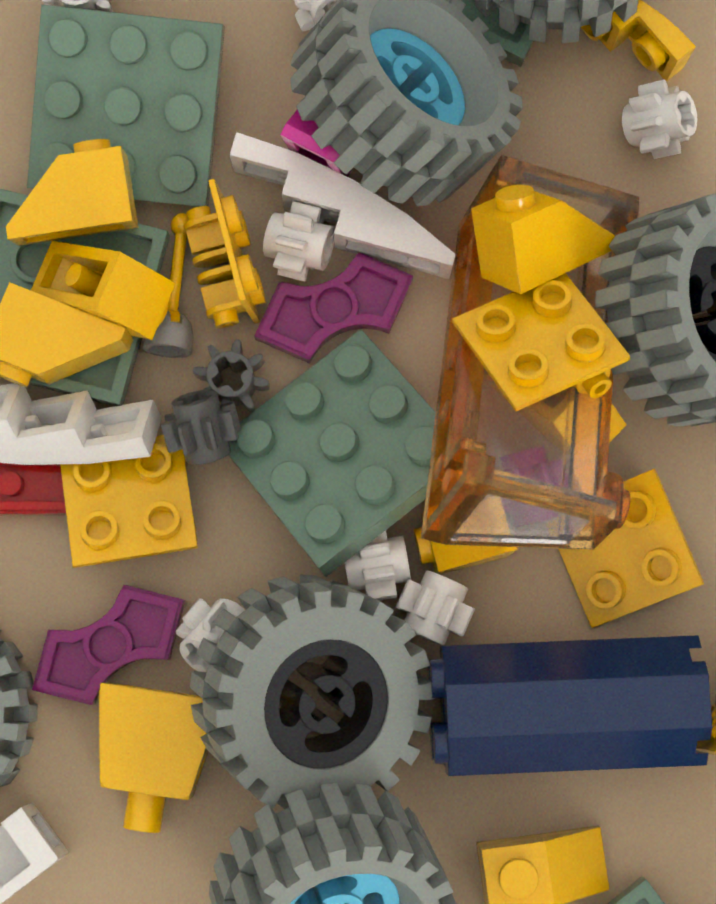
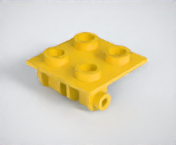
[183,179,266,329]
[452,273,630,412]
[60,435,198,568]
[544,468,704,628]

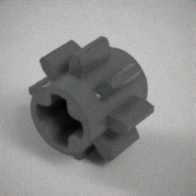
[193,339,270,413]
[161,390,241,465]

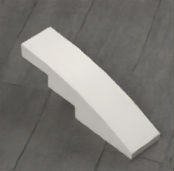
[230,132,456,279]
[0,383,162,465]

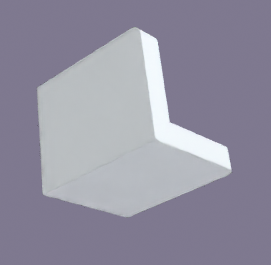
[0,802,69,904]

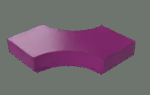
[254,252,414,364]
[32,585,186,705]

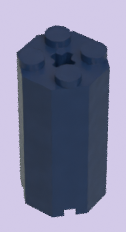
[427,635,712,776]

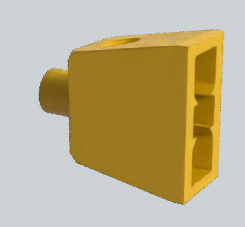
[99,682,209,833]

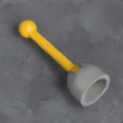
[143,213,193,358]

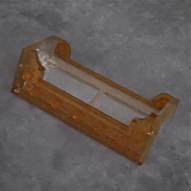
[421,155,639,550]

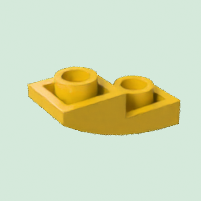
[580,0,696,82]

